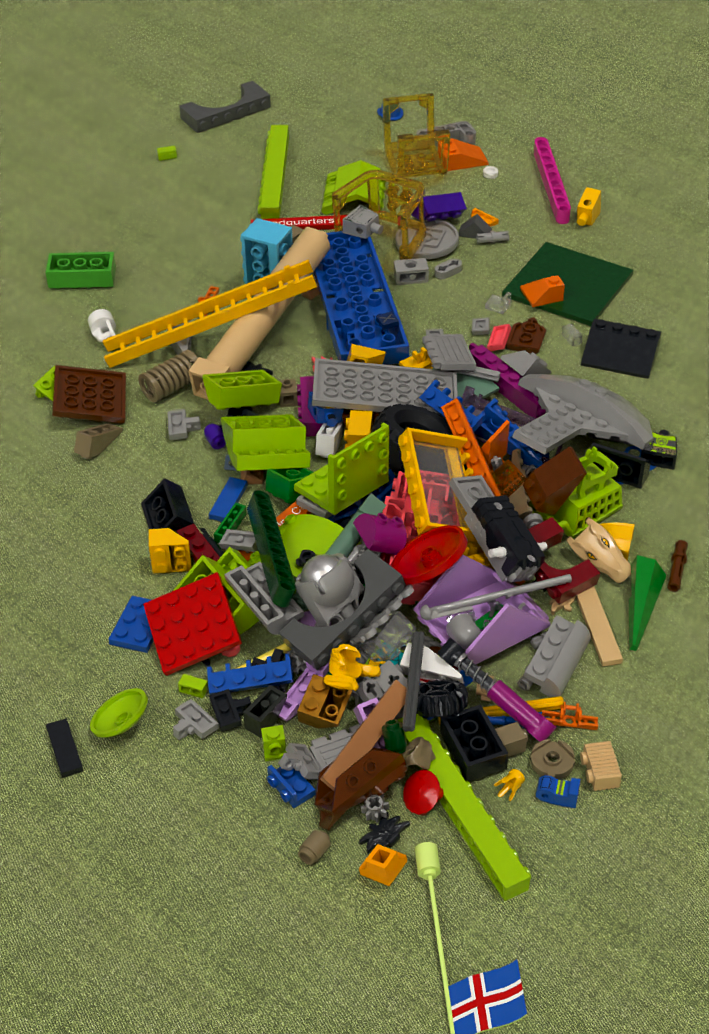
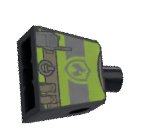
[640,430,677,470]

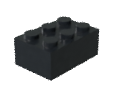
[440,704,508,782]

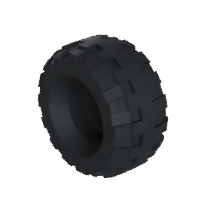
[371,404,453,474]

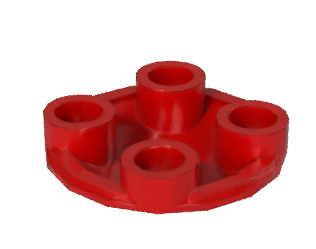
[403,770,444,816]

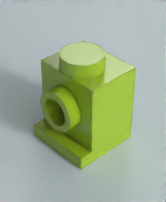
[261,725,286,762]

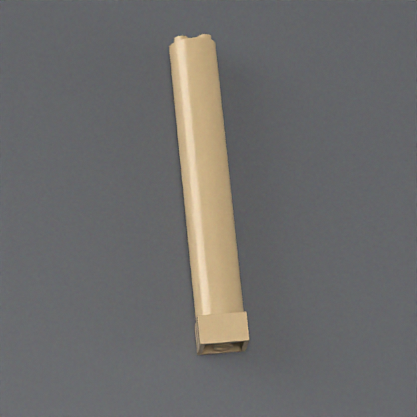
[188,227,330,400]

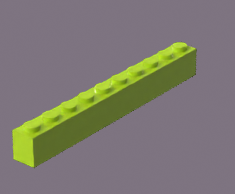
[258,125,289,219]
[397,714,531,901]

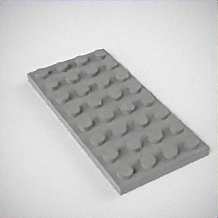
[312,358,458,419]

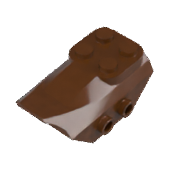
[314,748,407,831]

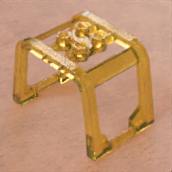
[382,93,450,180]
[332,170,426,260]

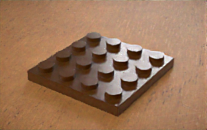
[52,365,126,424]

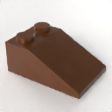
[523,446,587,515]

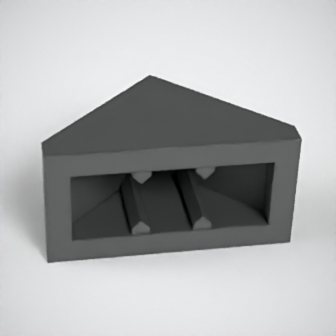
[459,214,492,238]

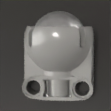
[295,553,365,627]

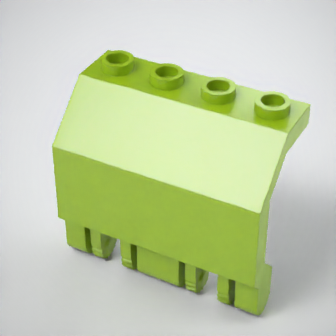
[321,160,387,215]

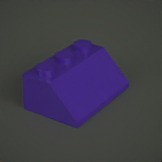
[408,192,467,222]

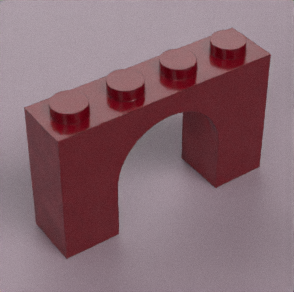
[529,517,601,605]

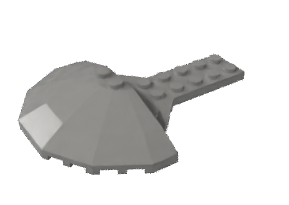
[512,374,653,455]

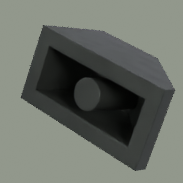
[243,685,287,738]

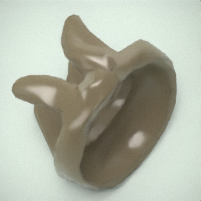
[401,737,436,772]

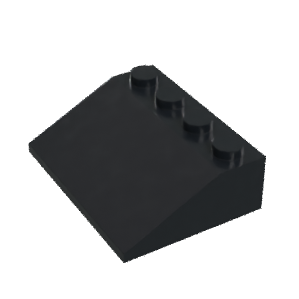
[581,319,662,379]

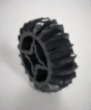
[416,679,469,718]

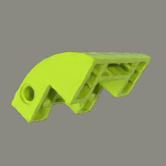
[248,514,362,594]

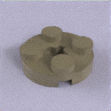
[530,739,575,779]

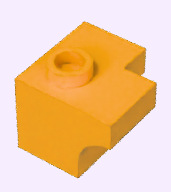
[359,844,408,887]

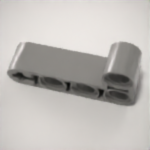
[416,121,476,149]

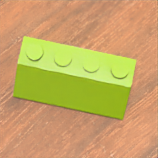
[202,370,282,410]

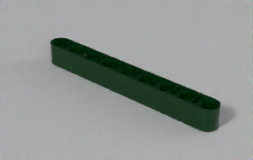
[247,490,296,608]

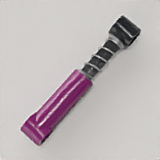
[436,637,557,742]

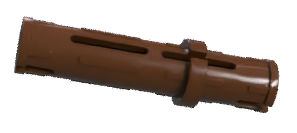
[667,540,688,592]

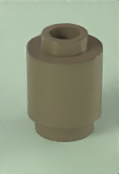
[298,830,331,865]

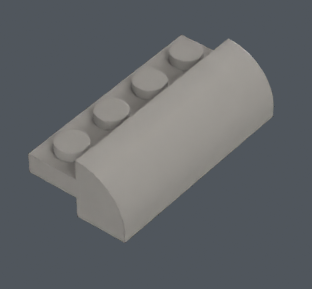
[224,562,304,635]
[523,615,591,697]

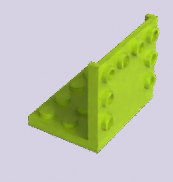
[294,422,389,515]

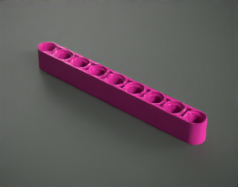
[534,137,571,224]

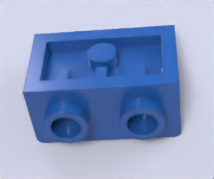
[267,765,316,808]

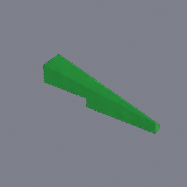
[629,555,666,651]

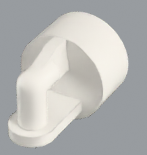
[88,309,116,343]

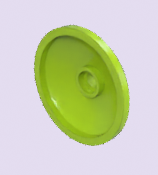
[90,688,148,738]

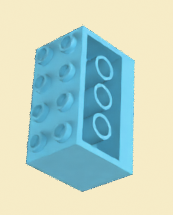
[240,218,293,284]

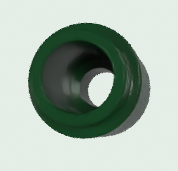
[382,719,407,754]

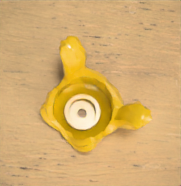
[323,644,381,691]

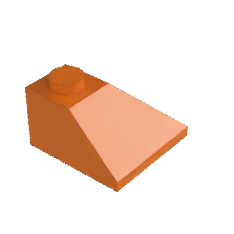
[520,275,565,307]

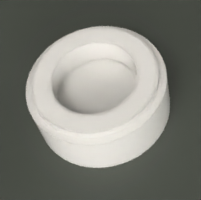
[483,166,498,179]

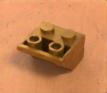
[297,674,353,729]

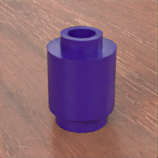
[204,423,226,449]

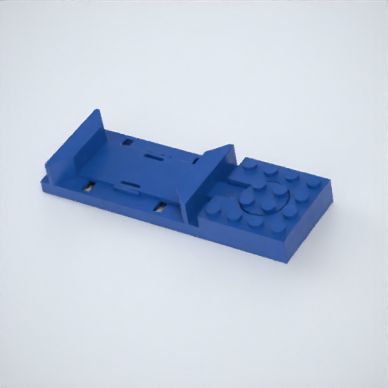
[313,231,409,365]

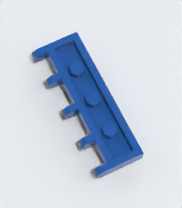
[419,380,487,432]
[207,653,294,695]

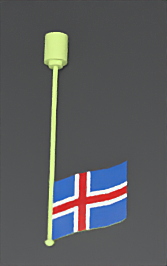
[414,842,527,1034]

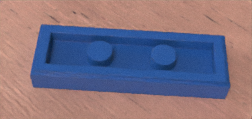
[209,477,248,522]

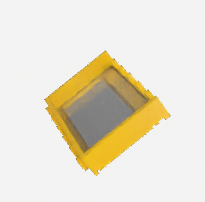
[398,427,478,544]

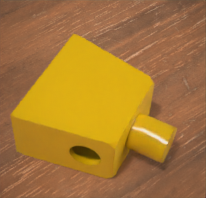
[577,187,601,226]

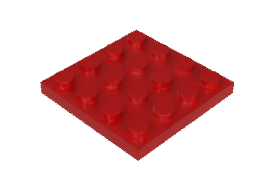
[143,572,242,676]

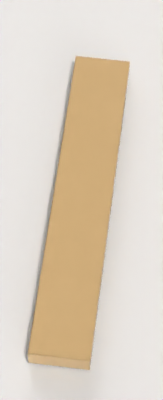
[575,586,623,667]

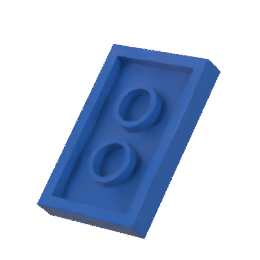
[108,596,154,653]

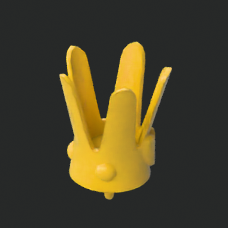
[494,769,525,801]

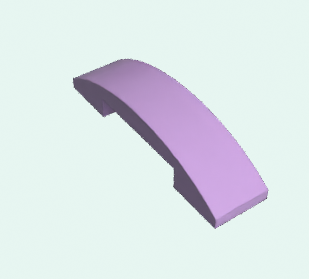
[279,660,330,722]

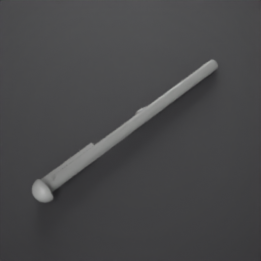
[420,574,572,620]

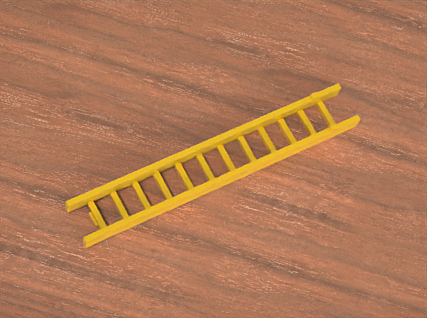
[103,260,318,368]

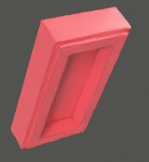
[487,324,511,351]

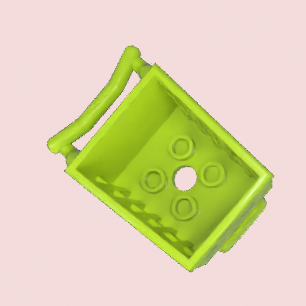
[529,446,623,539]

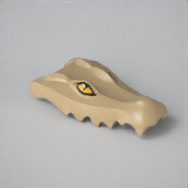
[566,517,631,584]

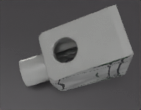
[343,205,383,239]

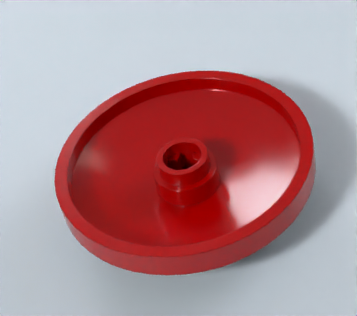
[391,525,468,585]

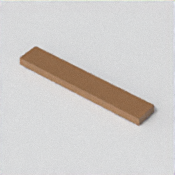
[320,680,407,791]

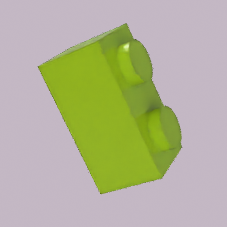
[157,145,177,161]
[178,674,208,699]

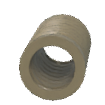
[138,350,198,403]

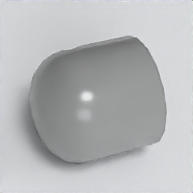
[446,614,481,650]

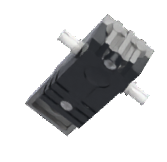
[449,475,547,583]

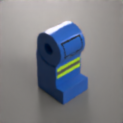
[536,775,581,809]

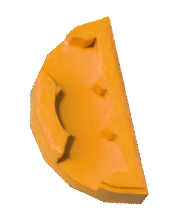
[471,208,499,226]

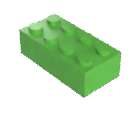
[45,252,116,289]

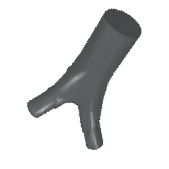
[487,600,503,618]

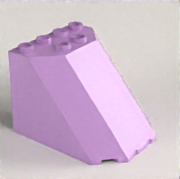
[413,555,551,664]

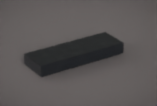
[46,718,83,778]

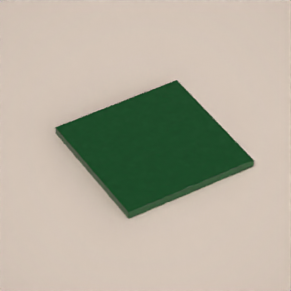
[502,242,634,326]

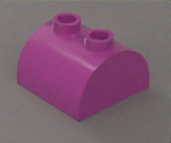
[353,513,407,555]

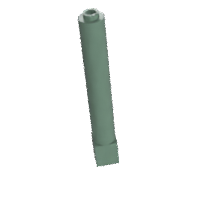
[292,493,386,611]

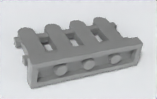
[346,584,414,648]

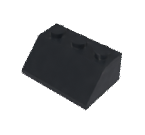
[591,443,651,489]
[141,478,194,533]

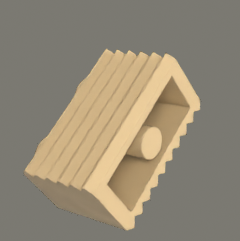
[580,741,622,791]

